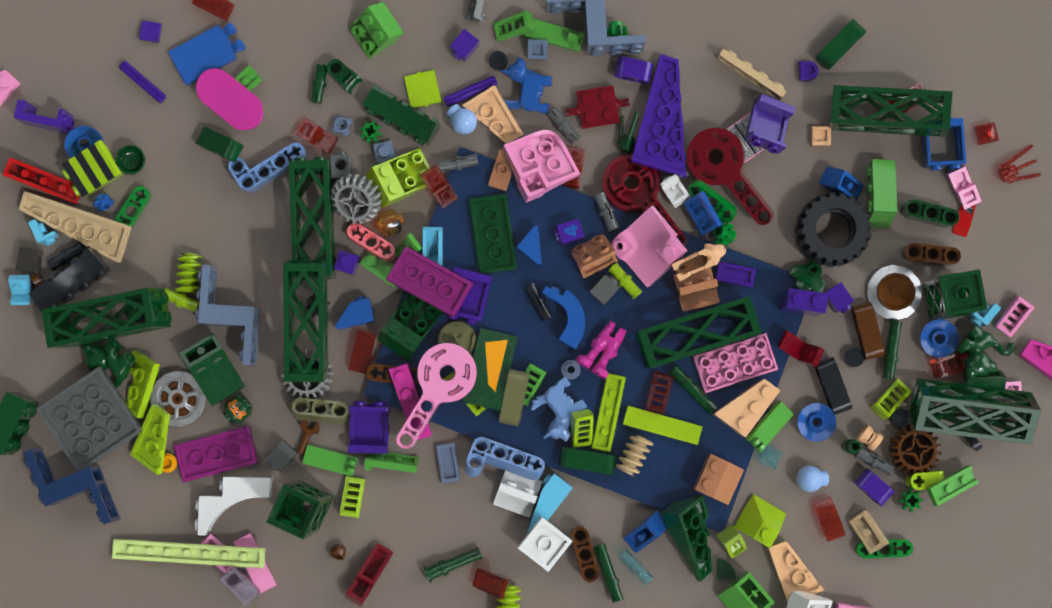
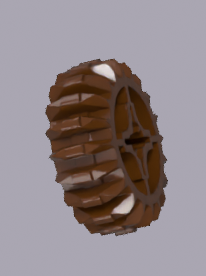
[888,424,942,476]

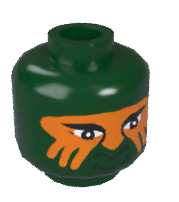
[223,395,253,424]

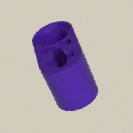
[614,56,653,84]
[854,468,894,507]

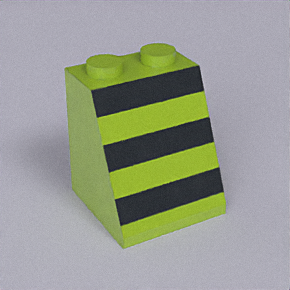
[62,140,124,198]

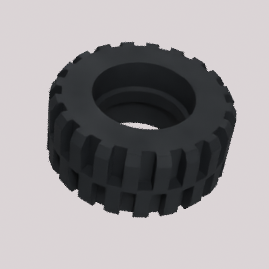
[795,192,872,267]

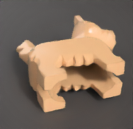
[672,243,726,281]

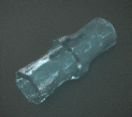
[618,549,654,586]

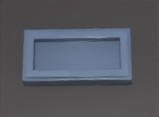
[436,442,461,484]

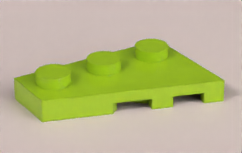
[127,350,160,418]
[130,404,170,475]

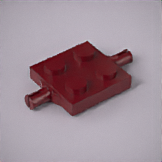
[565,85,630,129]

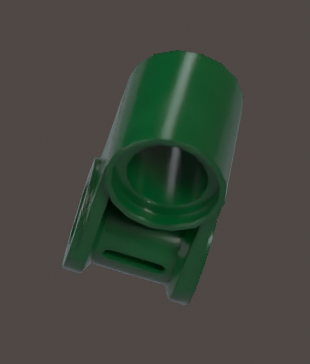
[327,59,363,95]

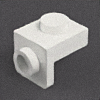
[660,174,691,208]

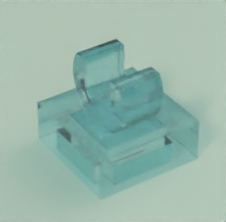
[757,445,783,470]

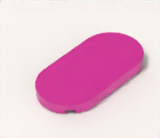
[196,68,264,130]

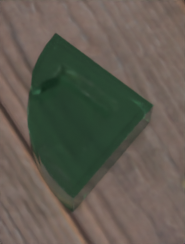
[716,558,736,579]

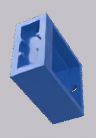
[921,118,967,171]

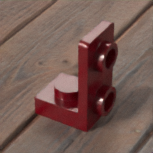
[778,330,825,367]

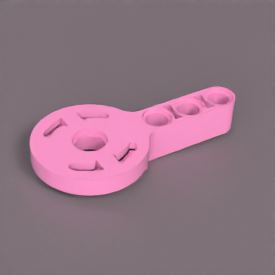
[396,343,477,449]

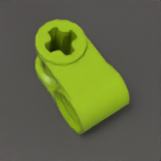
[905,471,944,490]

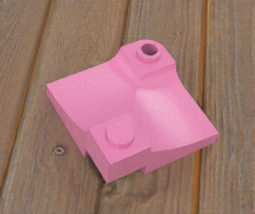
[503,130,580,203]
[612,206,688,288]

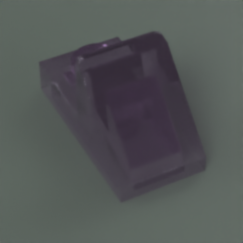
[219,566,260,605]

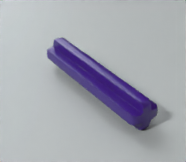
[119,61,166,103]
[444,76,498,106]

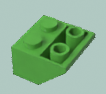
[349,2,404,59]
[717,570,775,608]

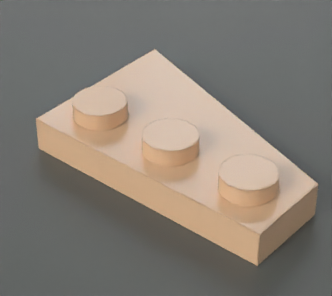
[462,85,524,144]
[767,541,824,603]

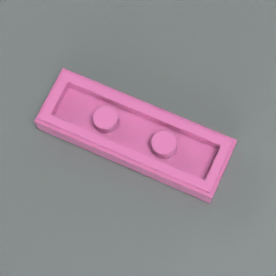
[233,533,277,594]

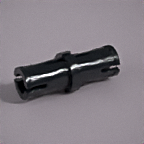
[47,241,86,271]
[524,282,553,322]

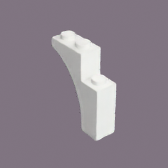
[195,476,273,536]

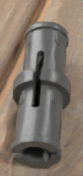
[547,107,581,144]
[439,154,479,172]
[593,192,619,232]
[855,447,895,475]

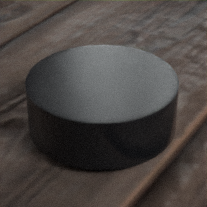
[489,51,508,71]
[844,348,864,367]
[890,408,911,428]
[965,436,983,451]

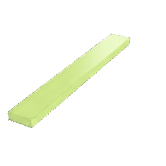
[112,539,266,568]

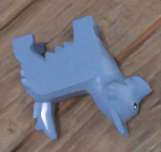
[531,377,587,441]

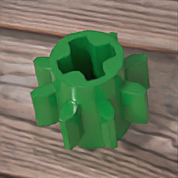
[606,21,628,37]
[359,120,383,144]
[712,221,736,246]
[897,488,924,513]

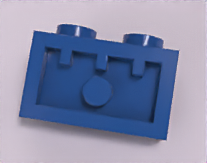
[684,191,722,236]

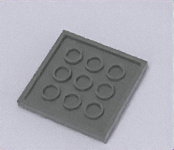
[36,366,142,472]

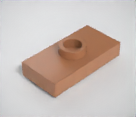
[488,149,513,192]

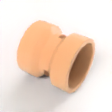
[856,425,884,451]

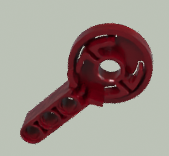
[687,127,774,225]
[602,155,687,247]

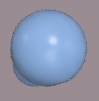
[447,104,477,135]
[796,465,829,492]

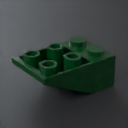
[377,293,443,361]
[179,333,246,406]
[0,392,39,455]

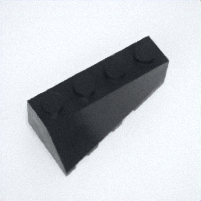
[28,247,110,311]

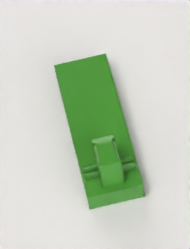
[525,19,585,53]

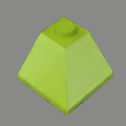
[734,494,786,548]

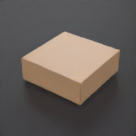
[811,126,831,146]

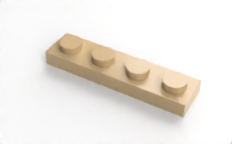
[717,49,787,101]

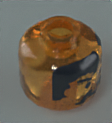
[375,209,405,237]

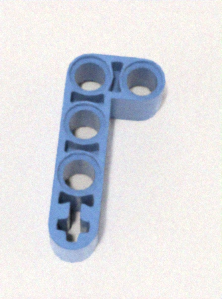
[228,143,307,193]
[465,437,545,481]

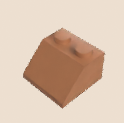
[693,454,744,505]

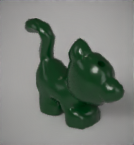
[955,325,1015,379]
[81,339,136,397]

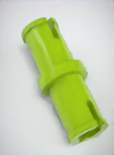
[608,263,643,299]
[165,287,200,314]

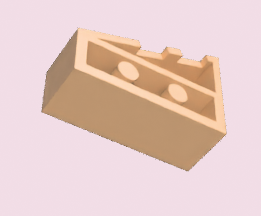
[712,379,780,437]

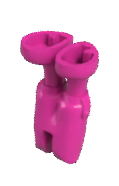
[575,320,627,379]

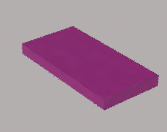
[386,246,473,318]
[174,426,259,483]

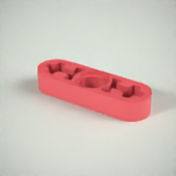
[347,223,396,262]

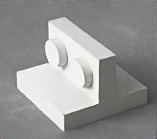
[493,471,542,517]
[517,516,572,572]

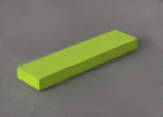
[591,373,626,453]
[623,406,703,445]

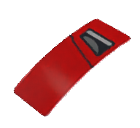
[952,204,976,237]

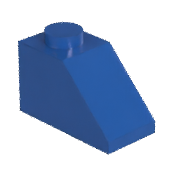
[819,166,864,202]
[335,296,376,330]
[623,511,667,553]

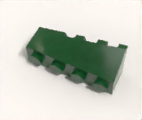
[362,85,440,146]

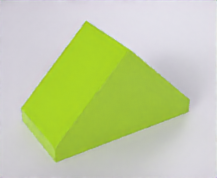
[716,525,747,559]

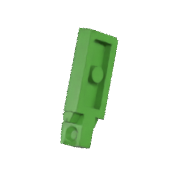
[360,252,396,288]

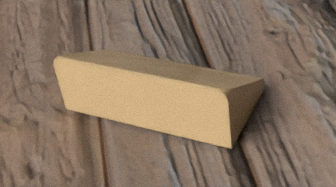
[849,511,889,554]

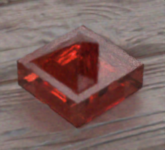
[974,122,999,146]

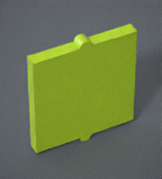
[404,70,442,109]

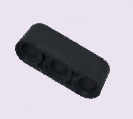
[815,357,852,415]

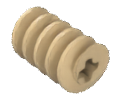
[615,433,653,476]

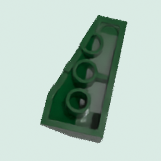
[661,495,712,582]

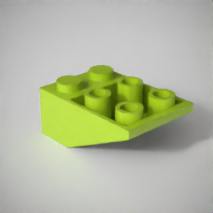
[365,148,437,208]

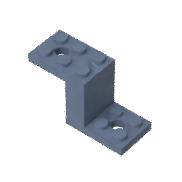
[546,0,646,57]
[196,265,260,367]

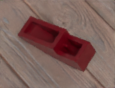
[345,543,393,607]

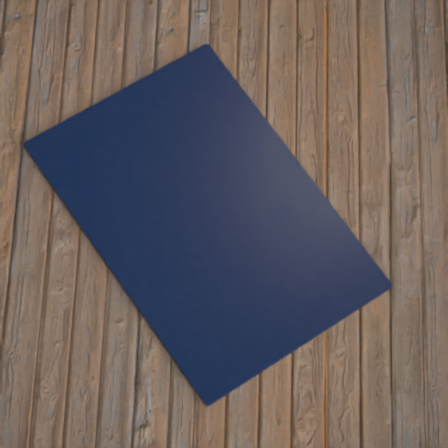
[364,148,812,532]

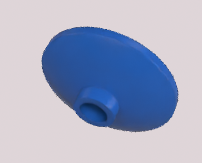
[64,126,104,158]
[920,319,959,358]
[797,403,836,442]

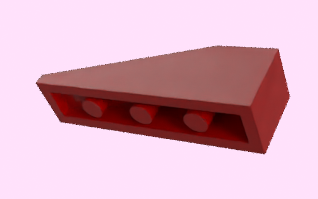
[2,157,80,204]

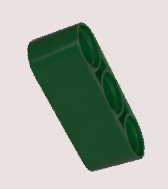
[815,18,867,70]
[195,126,244,163]
[901,199,960,228]
[558,447,617,475]

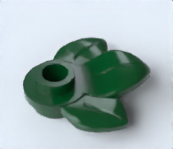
[788,262,825,293]

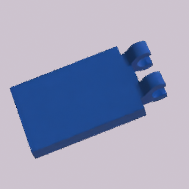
[168,23,246,86]

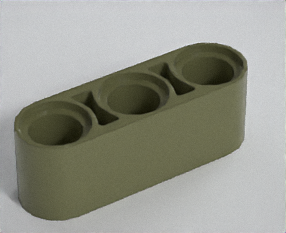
[499,369,530,427]
[292,398,348,424]

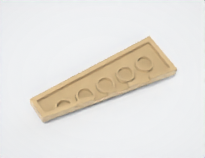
[19,191,132,263]

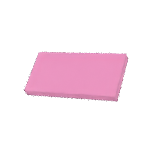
[693,333,778,393]

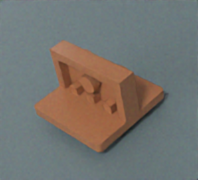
[570,234,618,278]
[673,267,720,312]

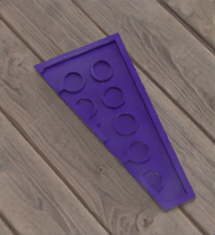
[630,54,687,178]

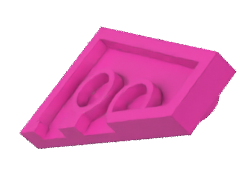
[1019,340,1052,380]

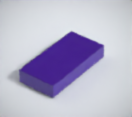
[715,261,756,288]

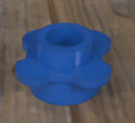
[93,193,114,211]

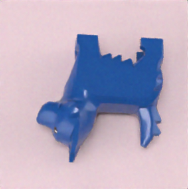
[501,57,553,114]

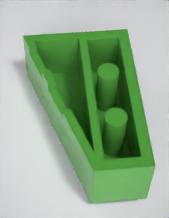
[866,159,897,229]

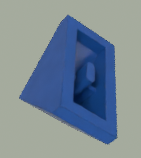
[517,226,542,266]

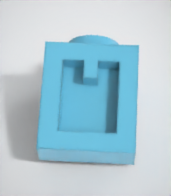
[28,219,60,246]
[8,275,33,305]
[968,303,1001,327]

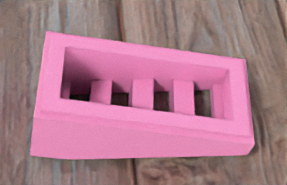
[995,295,1035,338]

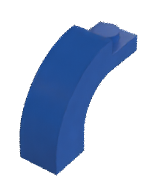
[542,285,585,350]

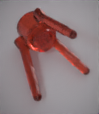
[998,144,1041,184]

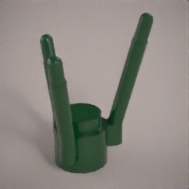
[617,112,639,153]

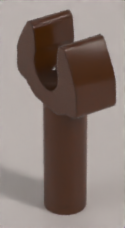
[296,421,320,454]

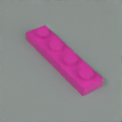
[389,362,432,440]

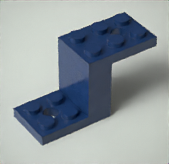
[23,448,120,524]

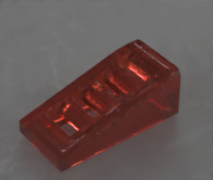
[930,351,968,378]
[645,372,673,414]
[472,568,509,599]

